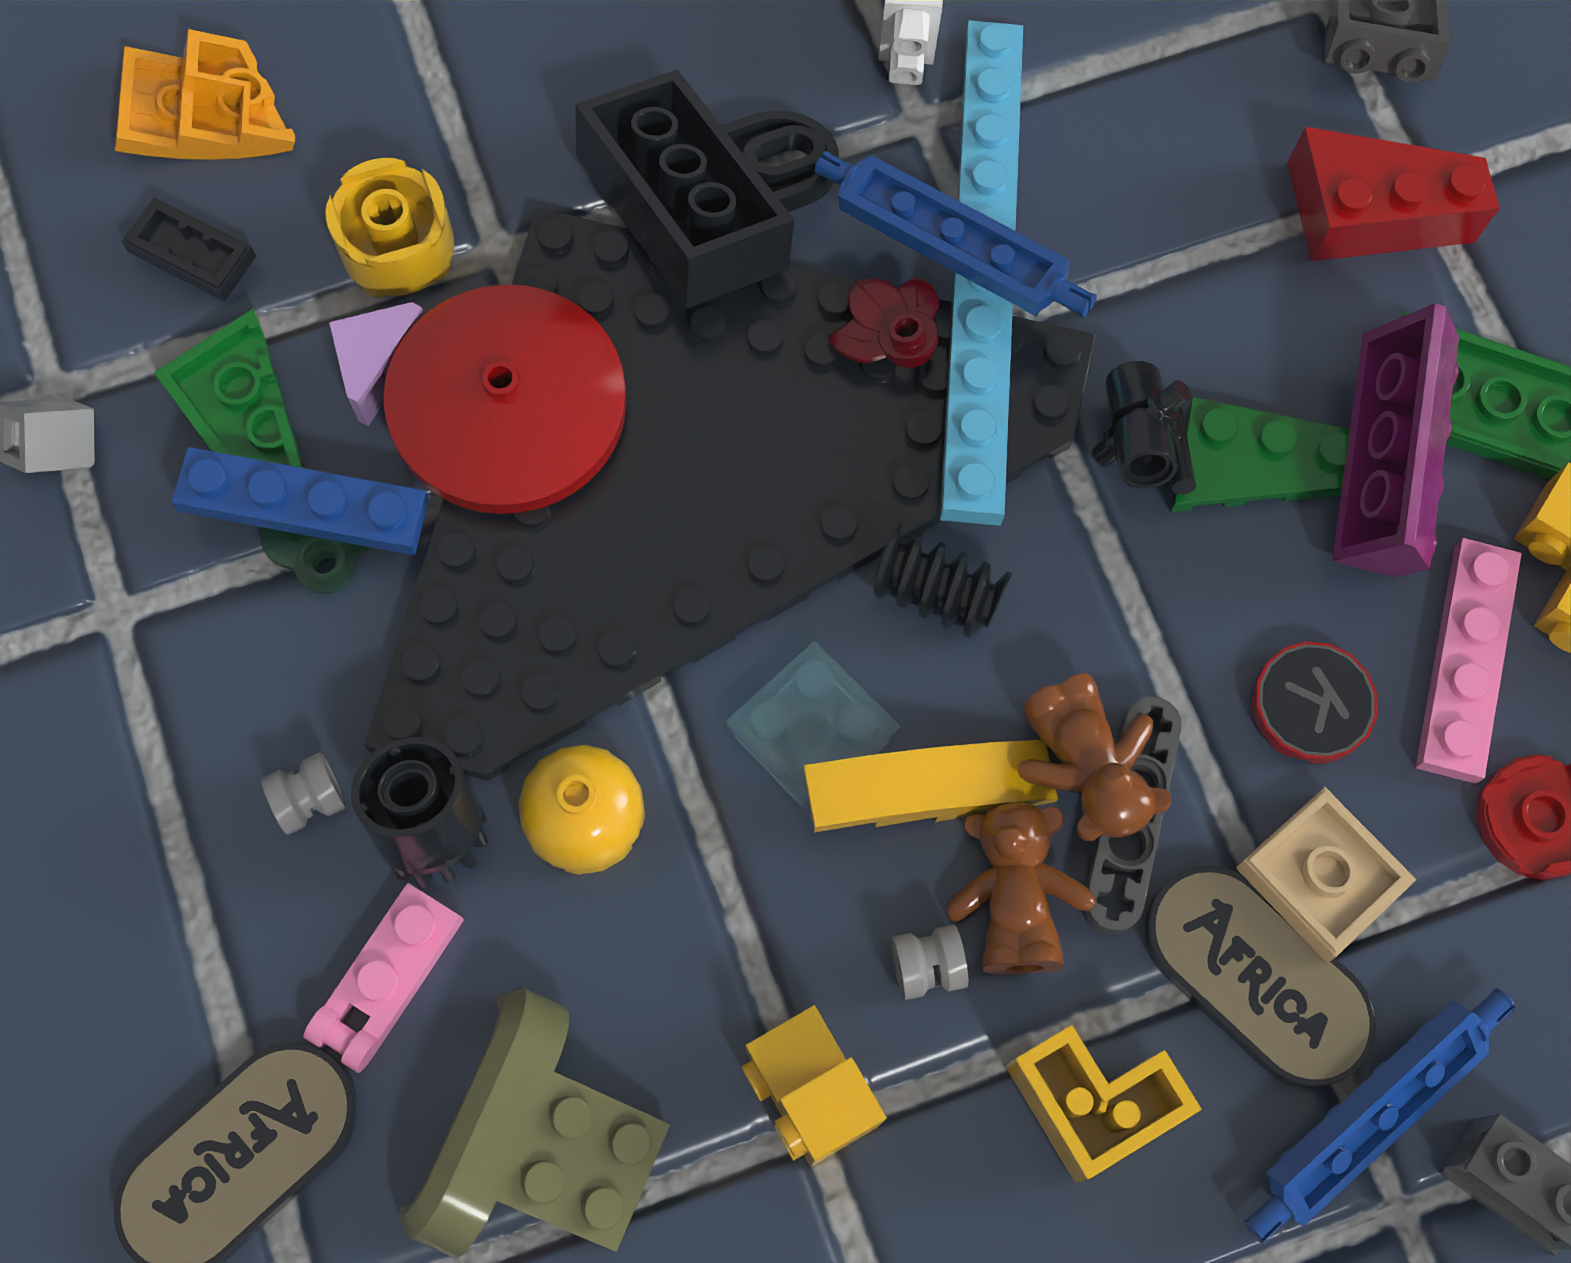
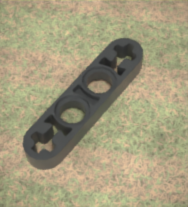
[1082,696,1181,935]

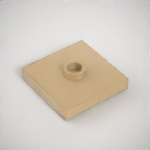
[1236,787,1416,963]

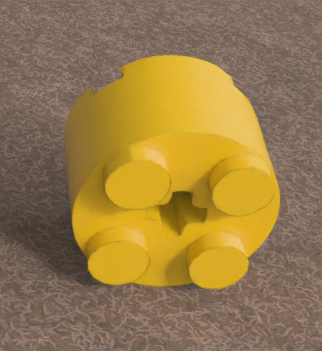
[325,158,454,298]

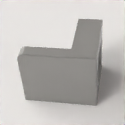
[0,398,95,473]

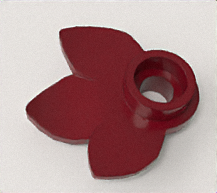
[828,276,939,368]

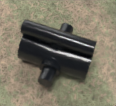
[1092,361,1196,495]

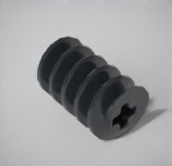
[874,524,1013,639]

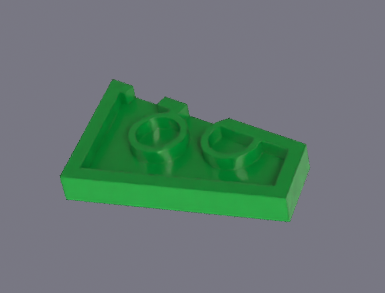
[154,308,304,468]
[1171,397,1350,512]

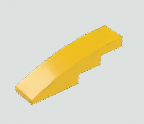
[803,740,1058,833]

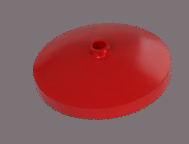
[384,285,626,514]

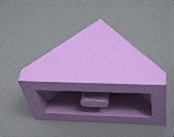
[329,302,424,426]

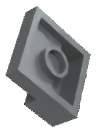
[1325,0,1451,83]

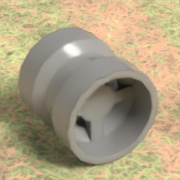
[260,751,347,835]
[891,924,969,1001]

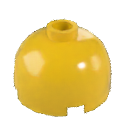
[518,745,645,875]

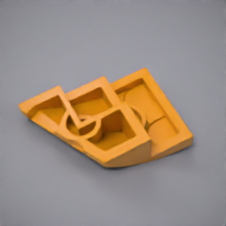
[115,29,295,160]

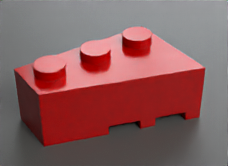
[1287,127,1500,262]

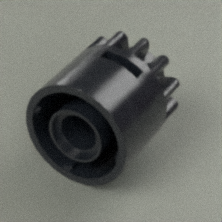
[351,737,488,888]

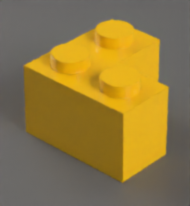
[741,1005,887,1168]
[1005,1025,1202,1183]

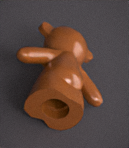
[1017,673,1171,841]
[946,802,1095,976]

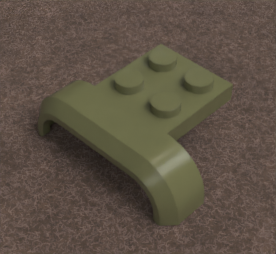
[398,987,670,1258]

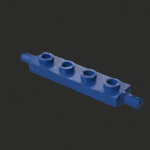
[815,151,1097,318]
[1243,988,1516,1244]

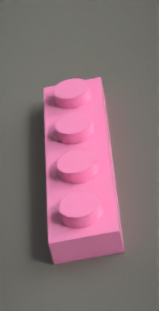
[1415,538,1522,784]

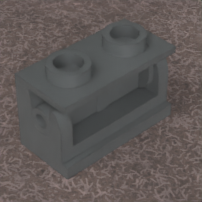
[1438,1114,1571,1255]

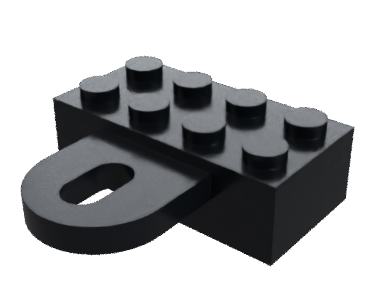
[575,69,839,309]

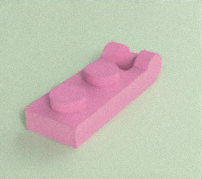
[303,883,464,1073]

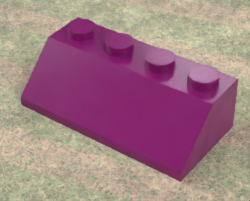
[1332,303,1459,578]

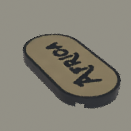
[1146,866,1376,1087]
[114,1043,357,1263]

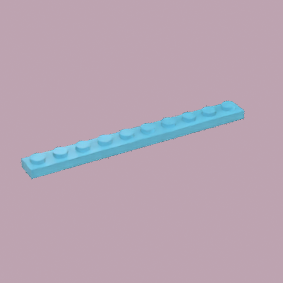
[940,20,1023,526]

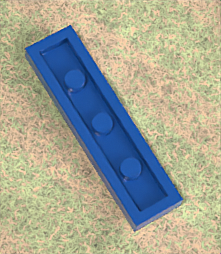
[171,447,429,556]

